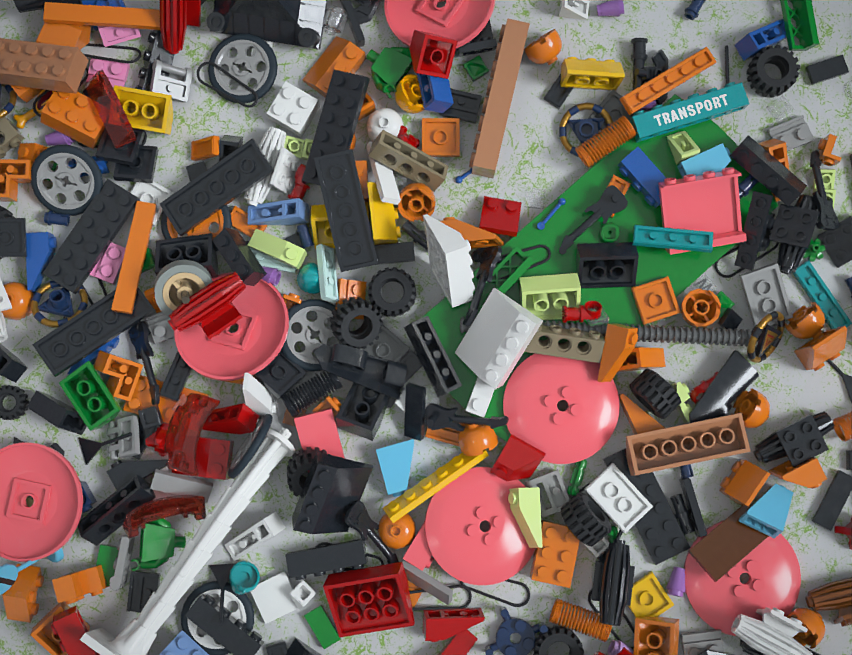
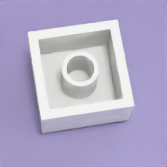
[266,81,320,138]

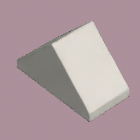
[559,0,590,20]

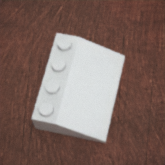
[423,214,475,308]
[455,288,543,389]

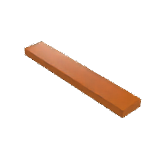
[43,2,160,30]
[619,47,717,115]
[111,201,157,314]

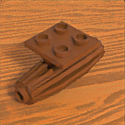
[805,577,852,627]

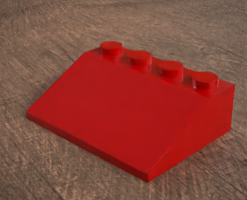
[323,562,415,637]

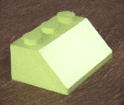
[519,273,581,320]

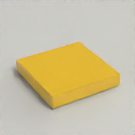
[628,571,674,617]

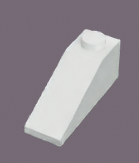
[242,373,277,420]
[465,377,494,418]
[225,512,286,561]

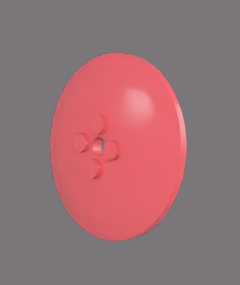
[384,0,495,48]
[174,272,289,381]
[503,353,619,464]
[0,443,83,562]
[425,467,535,585]
[684,520,801,636]

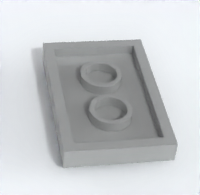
[739,263,793,327]

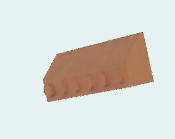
[626,413,751,476]

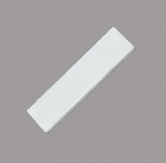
[366,142,401,205]

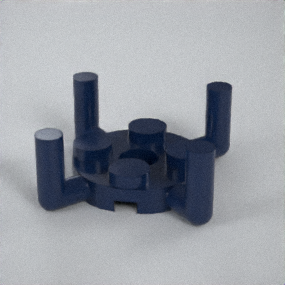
[484,606,548,655]

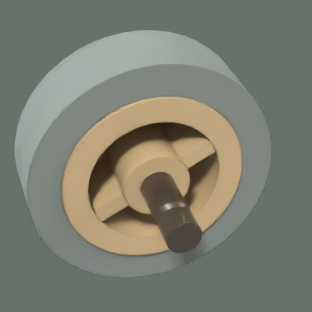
[154,260,213,317]

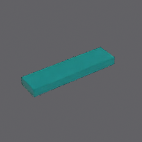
[633,225,713,253]
[793,260,852,329]

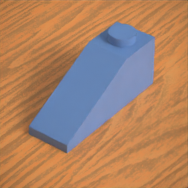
[248,198,309,225]

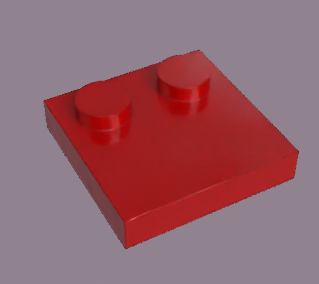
[479,196,522,237]

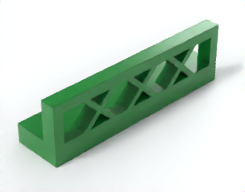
[780,0,819,51]
[465,246,535,315]

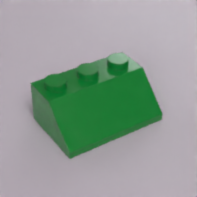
[59,361,121,431]

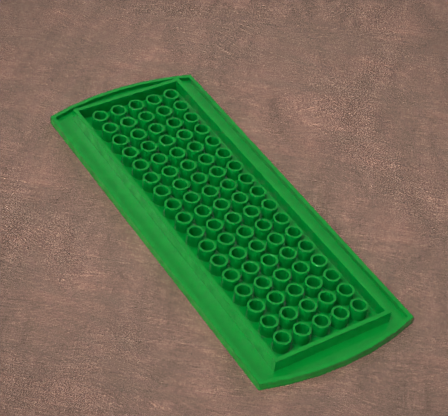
[422,94,778,442]

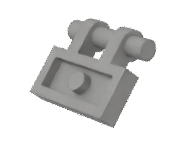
[107,415,140,461]

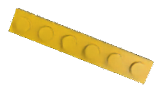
[382,450,489,523]

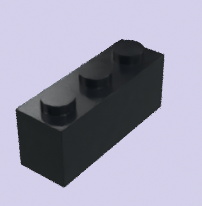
[212,228,267,286]

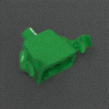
[366,47,413,99]
[131,510,186,571]

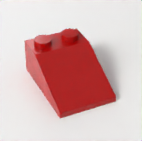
[171,434,234,480]

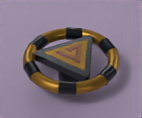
[747,311,785,363]

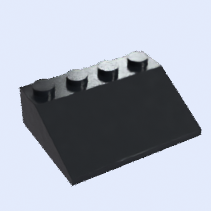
[292,452,373,535]

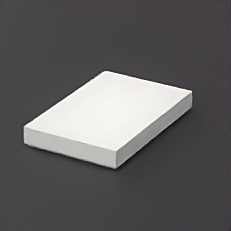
[584,463,653,533]

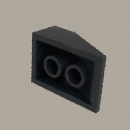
[336,383,390,441]

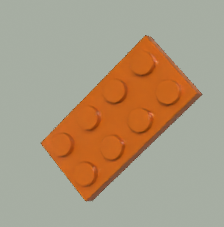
[123,375,209,431]

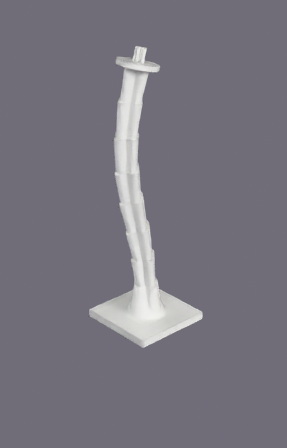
[80,428,295,655]

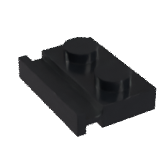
[439,88,482,124]
[127,571,161,613]

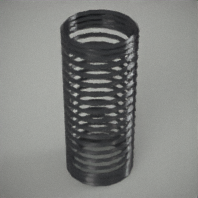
[281,371,343,417]

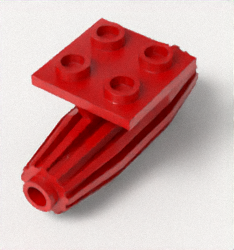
[159,0,201,54]
[168,272,246,340]

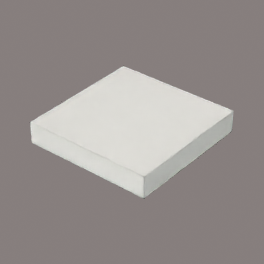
[130,181,174,226]
[251,571,298,624]

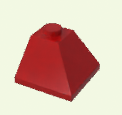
[410,30,458,79]
[490,434,546,481]

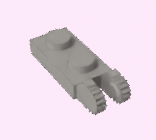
[109,534,135,591]

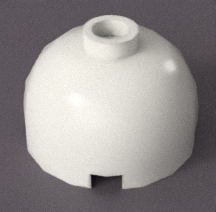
[366,108,404,142]

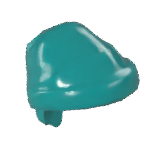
[297,263,320,294]
[229,561,260,595]

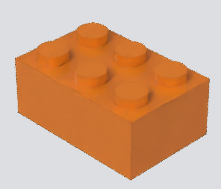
[40,91,111,149]
[530,520,580,588]

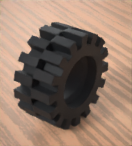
[0,385,29,420]

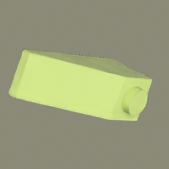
[248,229,307,270]
[508,488,542,548]

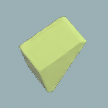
[667,130,700,165]

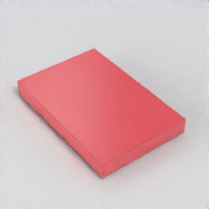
[294,408,345,473]

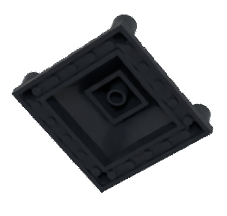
[207,0,328,50]

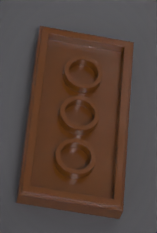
[688,505,769,582]

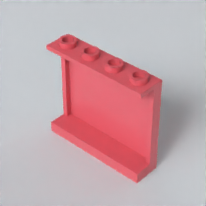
[658,167,747,255]

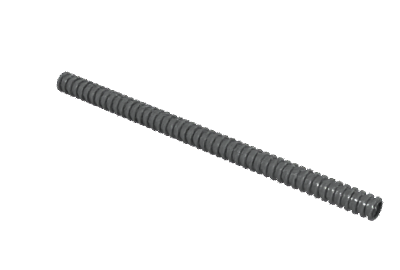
[460,317,751,347]

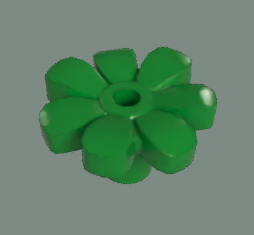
[803,238,825,262]

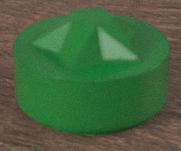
[600,222,620,243]

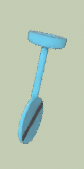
[0,548,64,595]

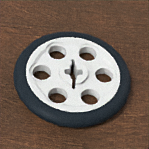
[181,581,254,655]

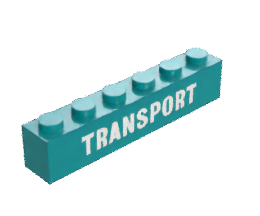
[629,82,750,143]

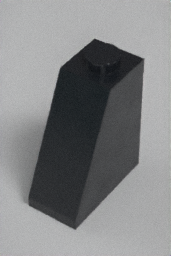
[27,390,87,435]

